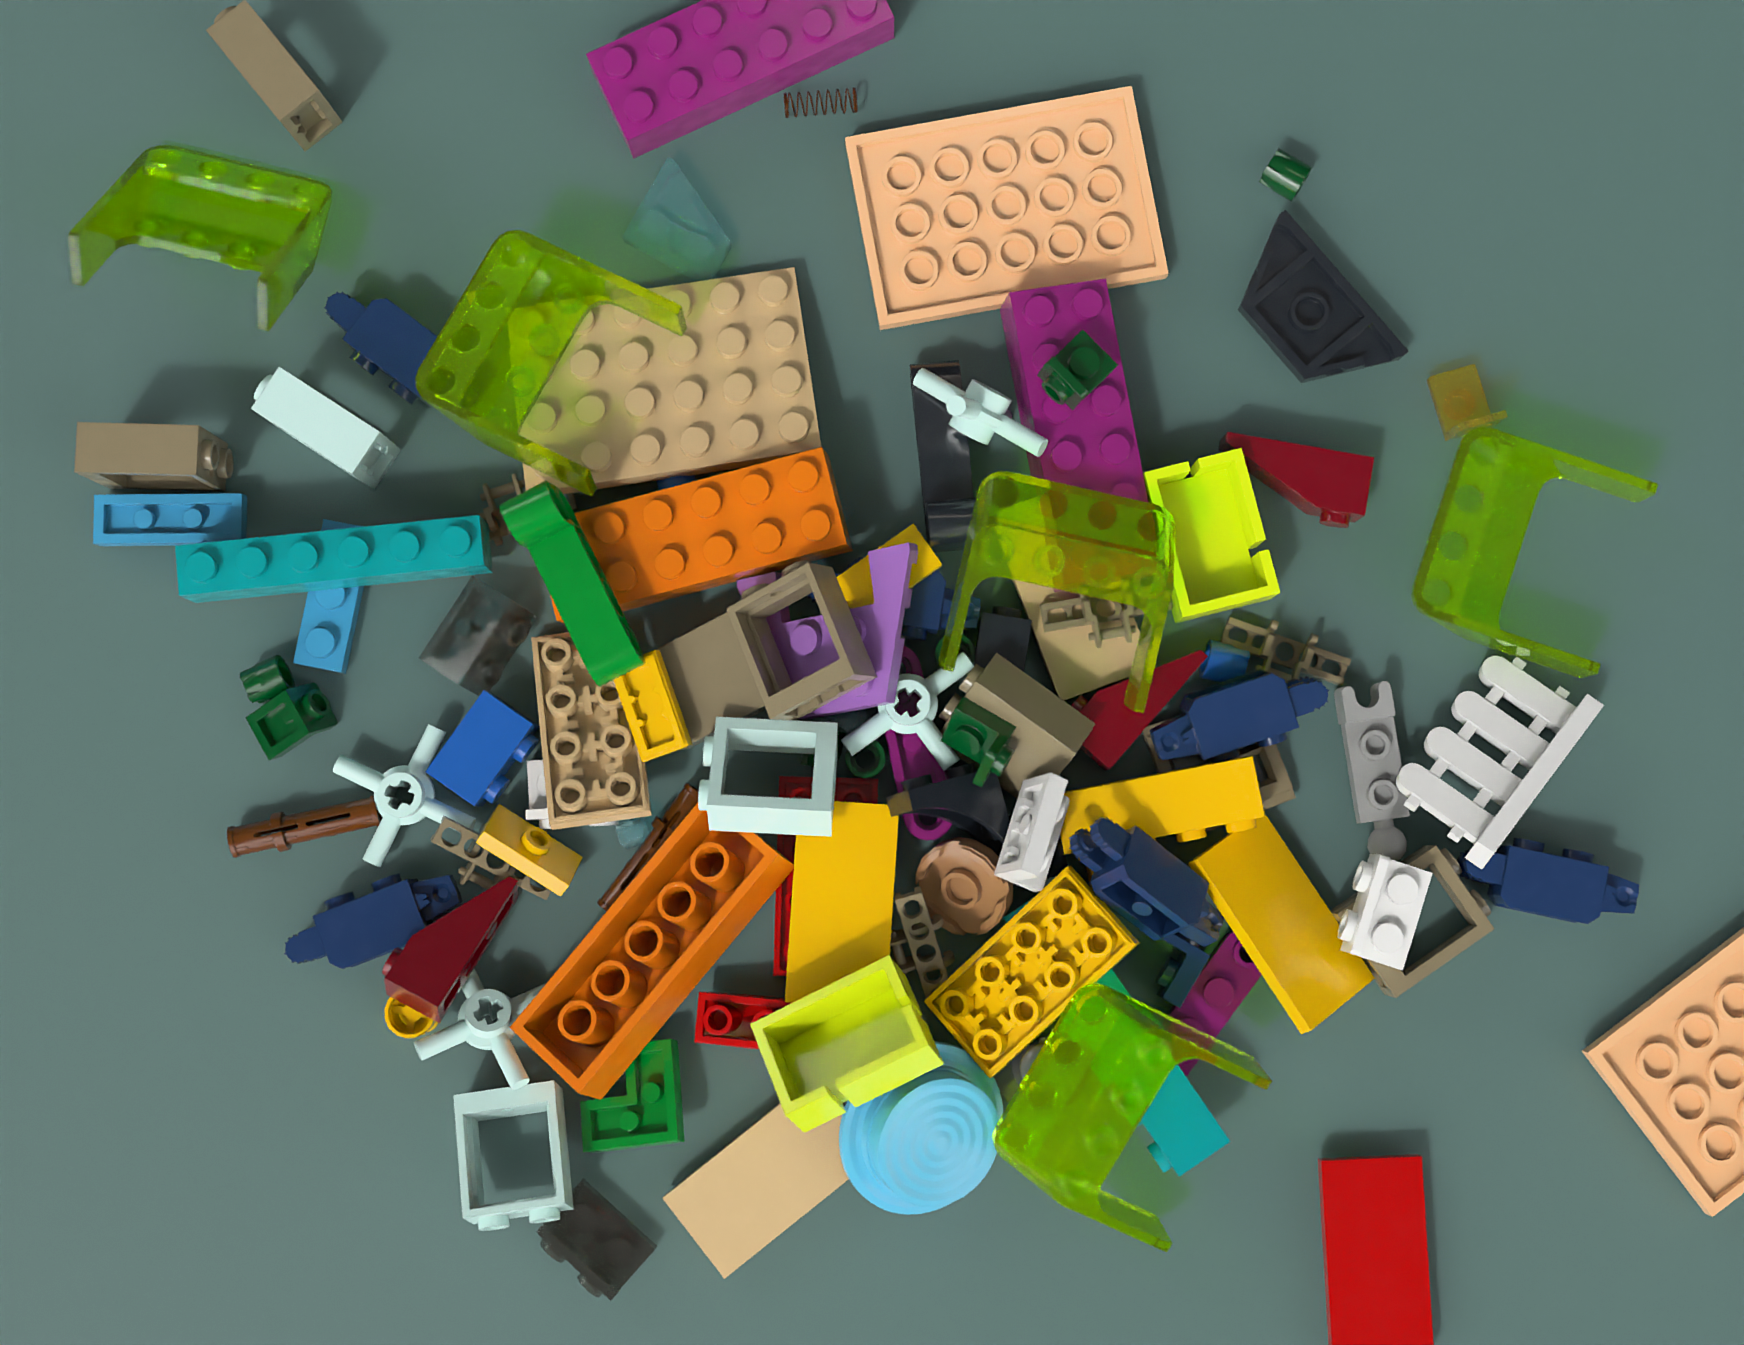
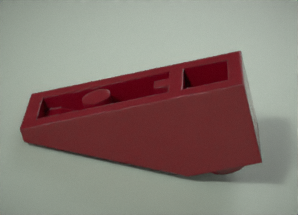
[1218,432,1374,528]
[1071,650,1208,771]
[382,876,518,1023]

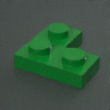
[580,1039,685,1153]

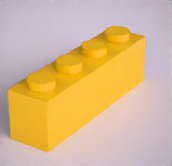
[1060,755,1265,861]

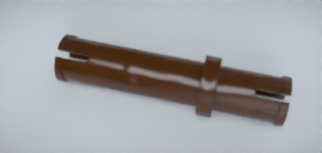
[597,782,699,912]
[227,795,383,858]

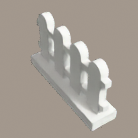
[1396,656,1604,870]

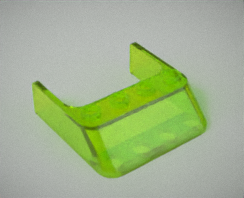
[68,145,332,331]
[415,230,687,496]
[1411,427,1658,678]
[938,471,1176,713]
[992,983,1272,1252]

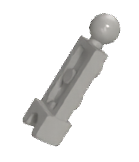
[1334,681,1410,861]

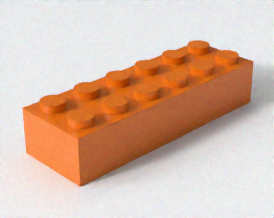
[550,447,853,623]
[509,803,794,1100]

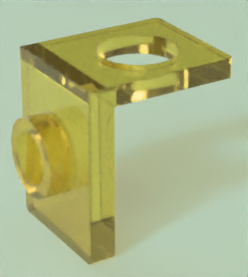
[1426,364,1508,441]

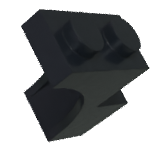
[886,763,1068,888]

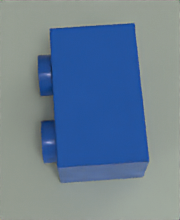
[425,690,540,807]

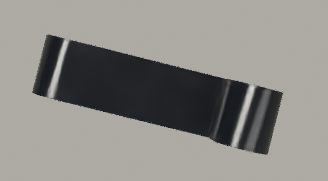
[910,360,981,553]

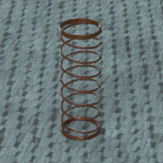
[784,87,858,119]

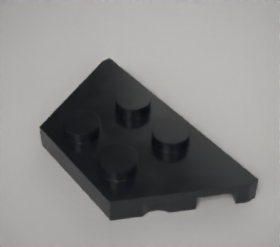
[1238,210,1409,383]

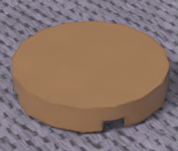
[916,837,1013,935]

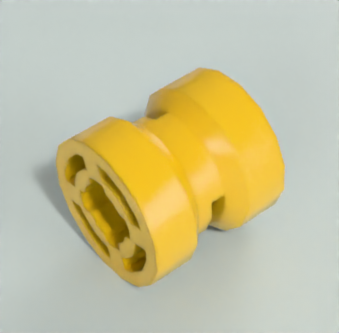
[384,997,440,1038]

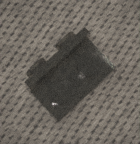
[419,575,536,696]
[536,1178,657,1300]

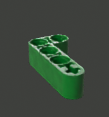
[499,481,646,687]

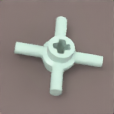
[913,368,1048,457]
[841,652,974,771]
[333,724,476,867]
[414,969,546,1090]

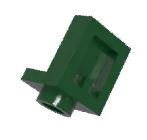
[1038,329,1118,411]
[245,682,338,760]
[941,696,1016,788]

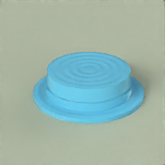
[839,1041,1003,1215]

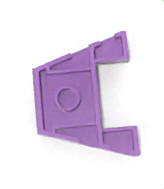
[736,542,918,720]

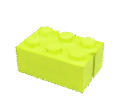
[1143,448,1280,623]
[750,955,944,1133]

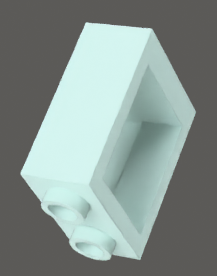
[251,367,401,490]
[698,717,838,837]
[453,1080,574,1231]

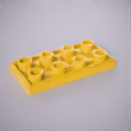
[785,801,899,1003]
[1188,814,1375,1034]
[924,866,1140,1078]

